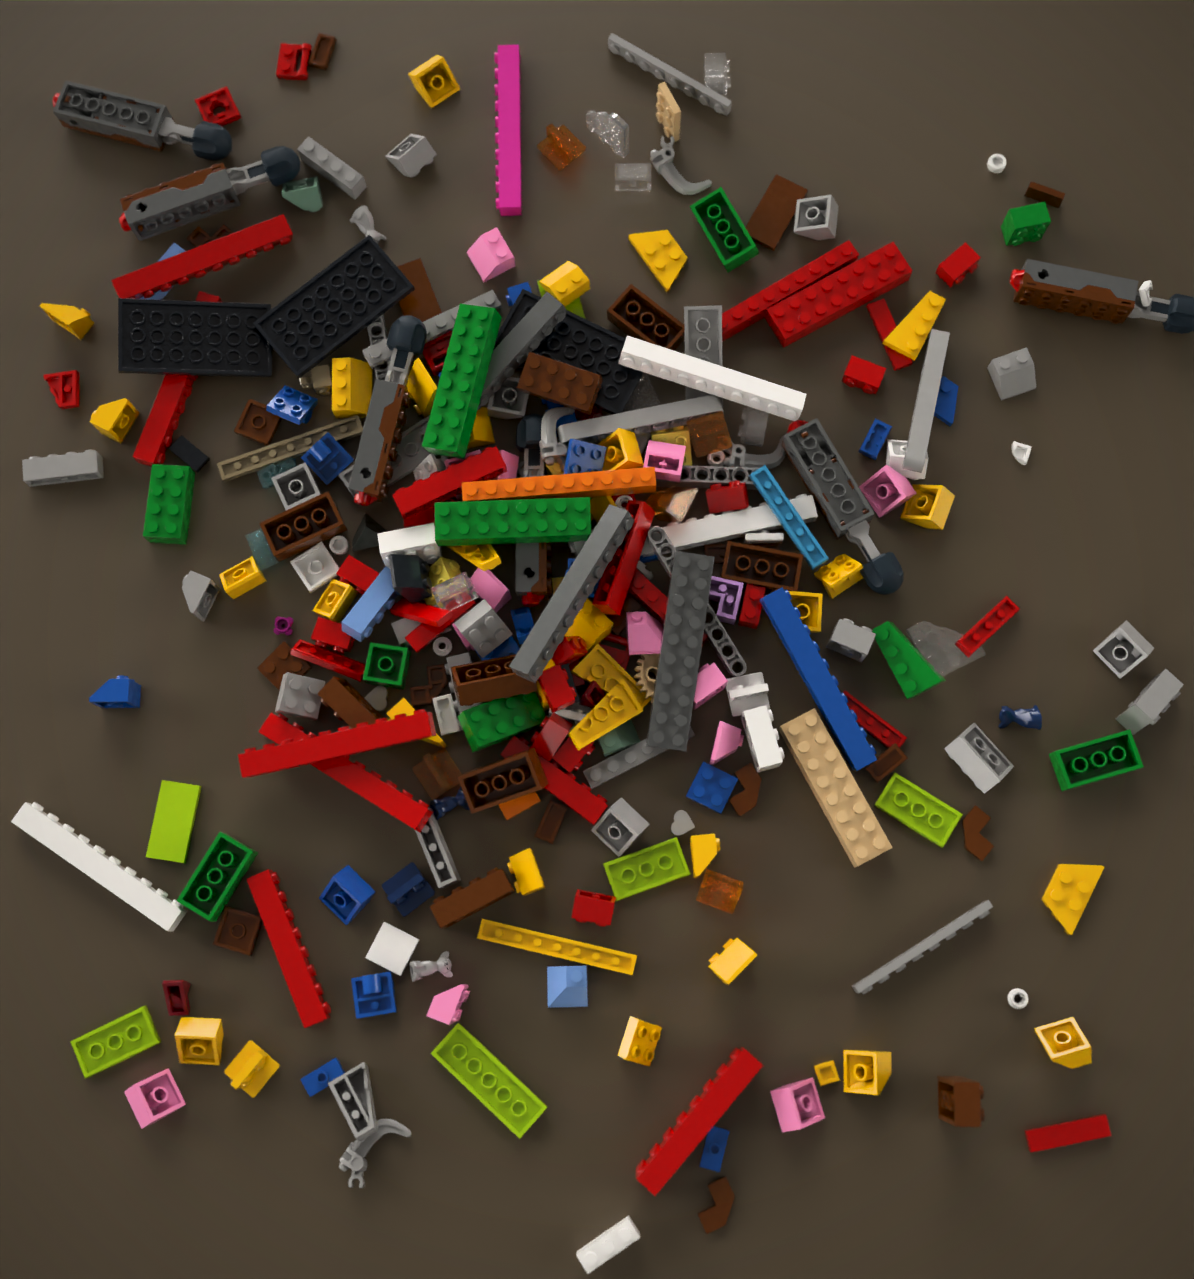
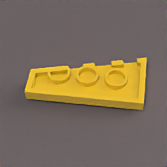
[882,291,946,361]
[447,544,501,571]
[571,644,652,709]
[568,678,643,750]

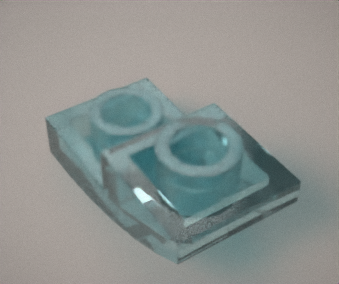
[257,457,298,489]
[245,528,278,570]

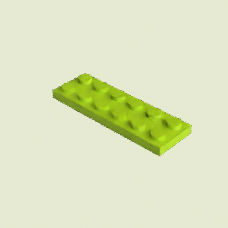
[431,1022,548,1139]

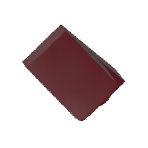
[579,681,606,710]
[162,980,191,1016]

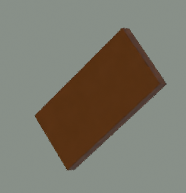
[745,174,808,251]
[397,258,442,322]

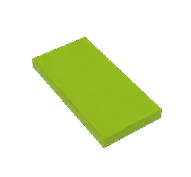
[874,772,963,848]
[146,780,202,864]
[603,837,691,902]
[70,1006,161,1079]

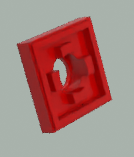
[195,86,241,126]

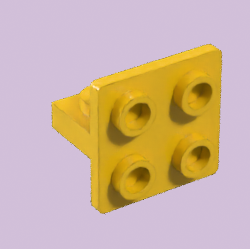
[814,554,863,599]
[617,1016,662,1066]
[224,1040,280,1098]

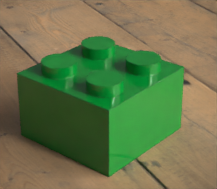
[1001,202,1051,246]
[363,642,411,690]

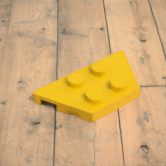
[628,230,688,292]
[1041,864,1104,935]

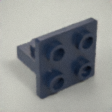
[381,862,435,917]

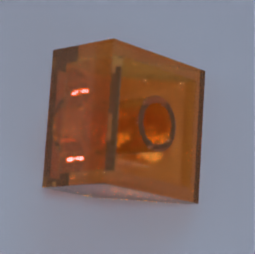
[647,486,698,523]

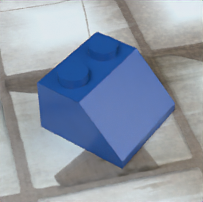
[89,675,141,708]
[319,865,376,925]

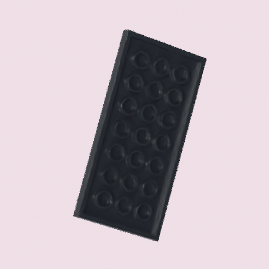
[253,235,415,379]
[493,289,644,415]
[118,298,272,377]

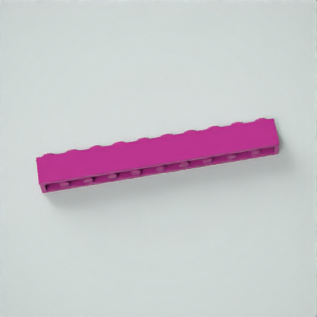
[495,44,522,216]

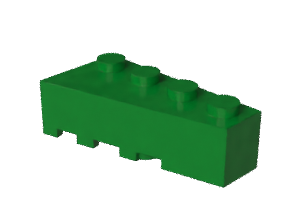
[872,621,946,699]

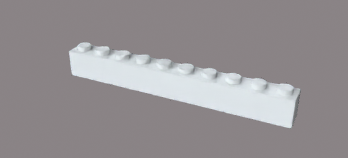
[618,335,806,421]
[639,494,818,559]
[11,802,187,932]

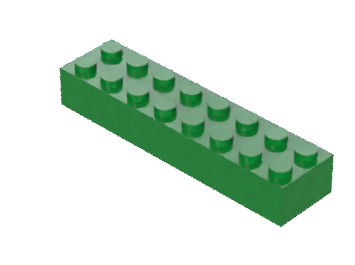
[422,304,502,459]
[435,497,591,546]

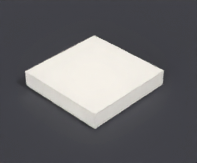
[290,541,339,593]
[365,922,420,976]

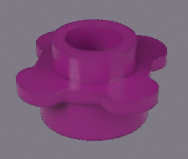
[274,616,294,635]

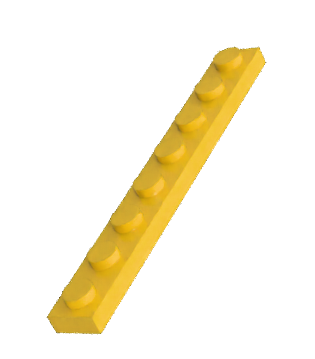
[477,919,637,975]

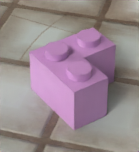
[708,576,744,625]

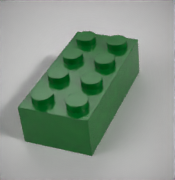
[690,187,759,273]
[143,464,195,545]
[458,691,546,752]
[1049,729,1144,791]
[177,832,258,922]

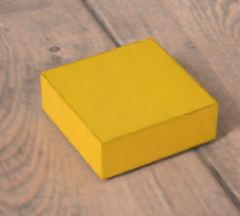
[814,1060,840,1086]

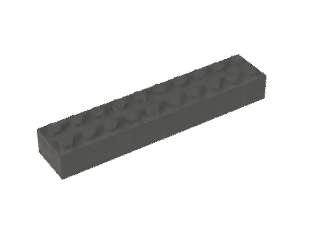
[646,551,715,751]

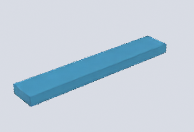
[749,465,829,570]

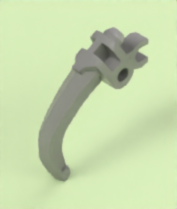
[650,136,712,195]
[539,407,575,472]
[717,435,786,469]
[339,1119,412,1188]

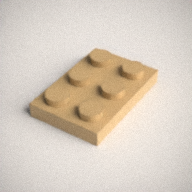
[656,81,681,142]

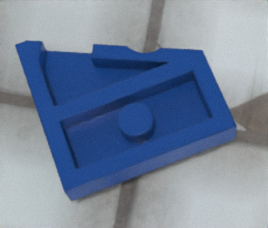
[934,376,958,426]

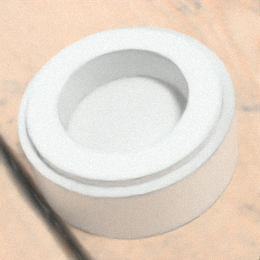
[987,154,1007,173]
[329,535,349,555]

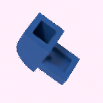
[511,607,534,645]

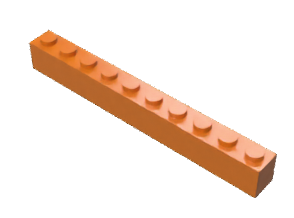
[462,467,656,501]

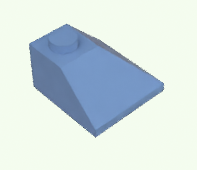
[547,966,588,1008]

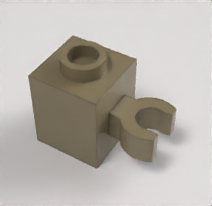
[299,364,332,396]

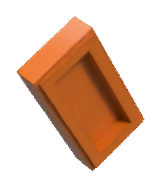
[498,791,541,820]

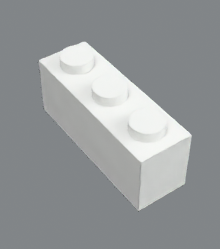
[576,1215,640,1274]

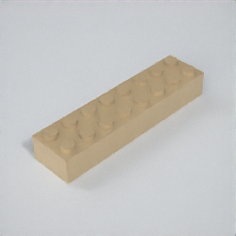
[778,708,893,868]

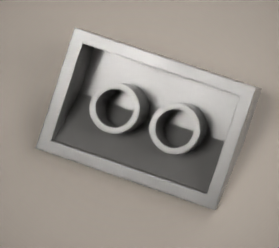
[944,723,1014,794]

